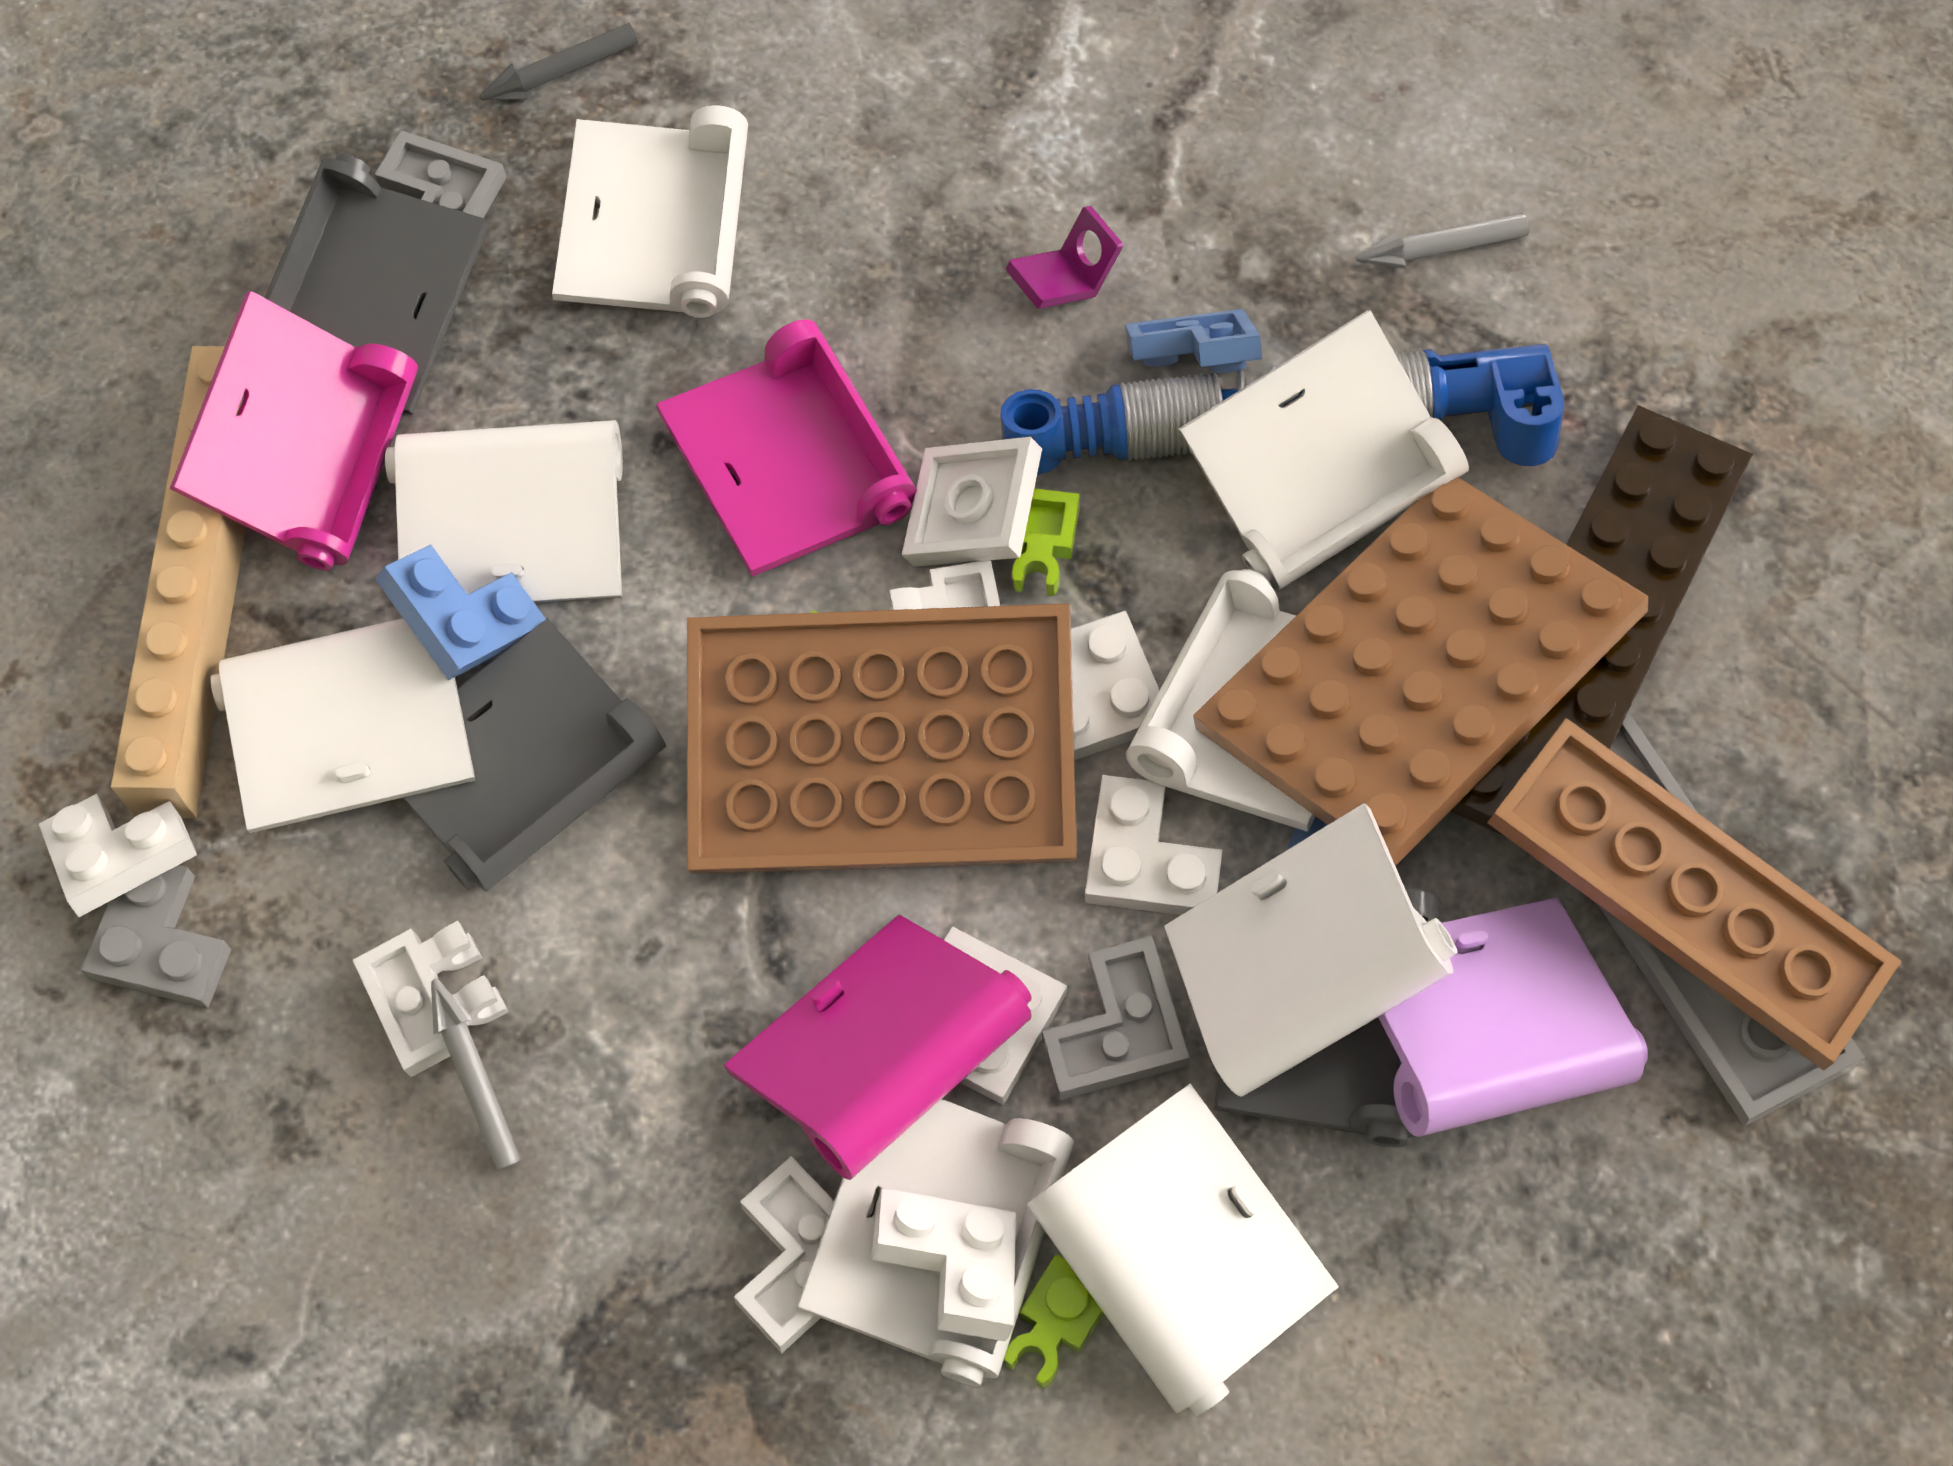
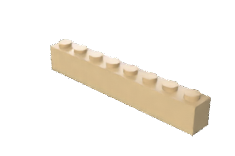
[111,346,246,818]

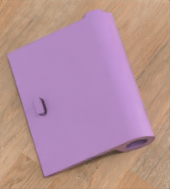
[1378,897,1648,1137]

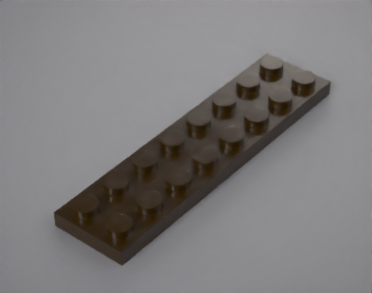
[1451,405,1753,837]

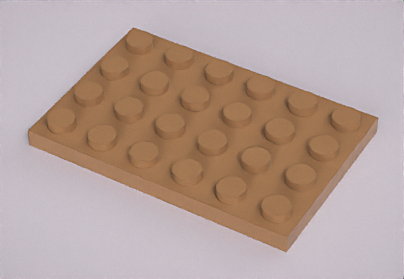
[1193,477,1648,866]
[687,603,1077,874]

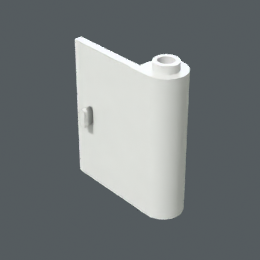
[552,105,748,318]
[1178,310,1469,591]
[385,420,623,603]
[1126,569,1316,832]
[211,618,476,833]
[1164,803,1457,1097]
[1026,1084,1339,1417]
[796,1099,1074,1387]

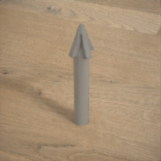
[1356,213,1529,269]
[431,979,521,1171]

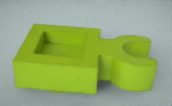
[1012,488,1080,596]
[1005,1253,1104,1389]

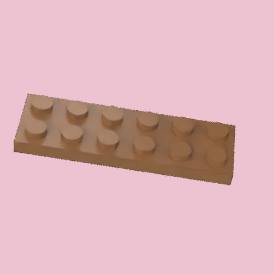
[1487,718,1902,1071]

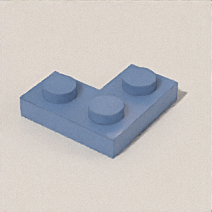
[1125,309,1262,373]
[375,544,546,680]

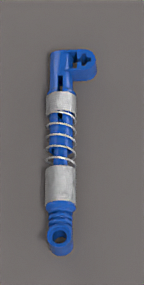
[1000,344,1564,475]

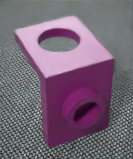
[1005,206,1124,309]

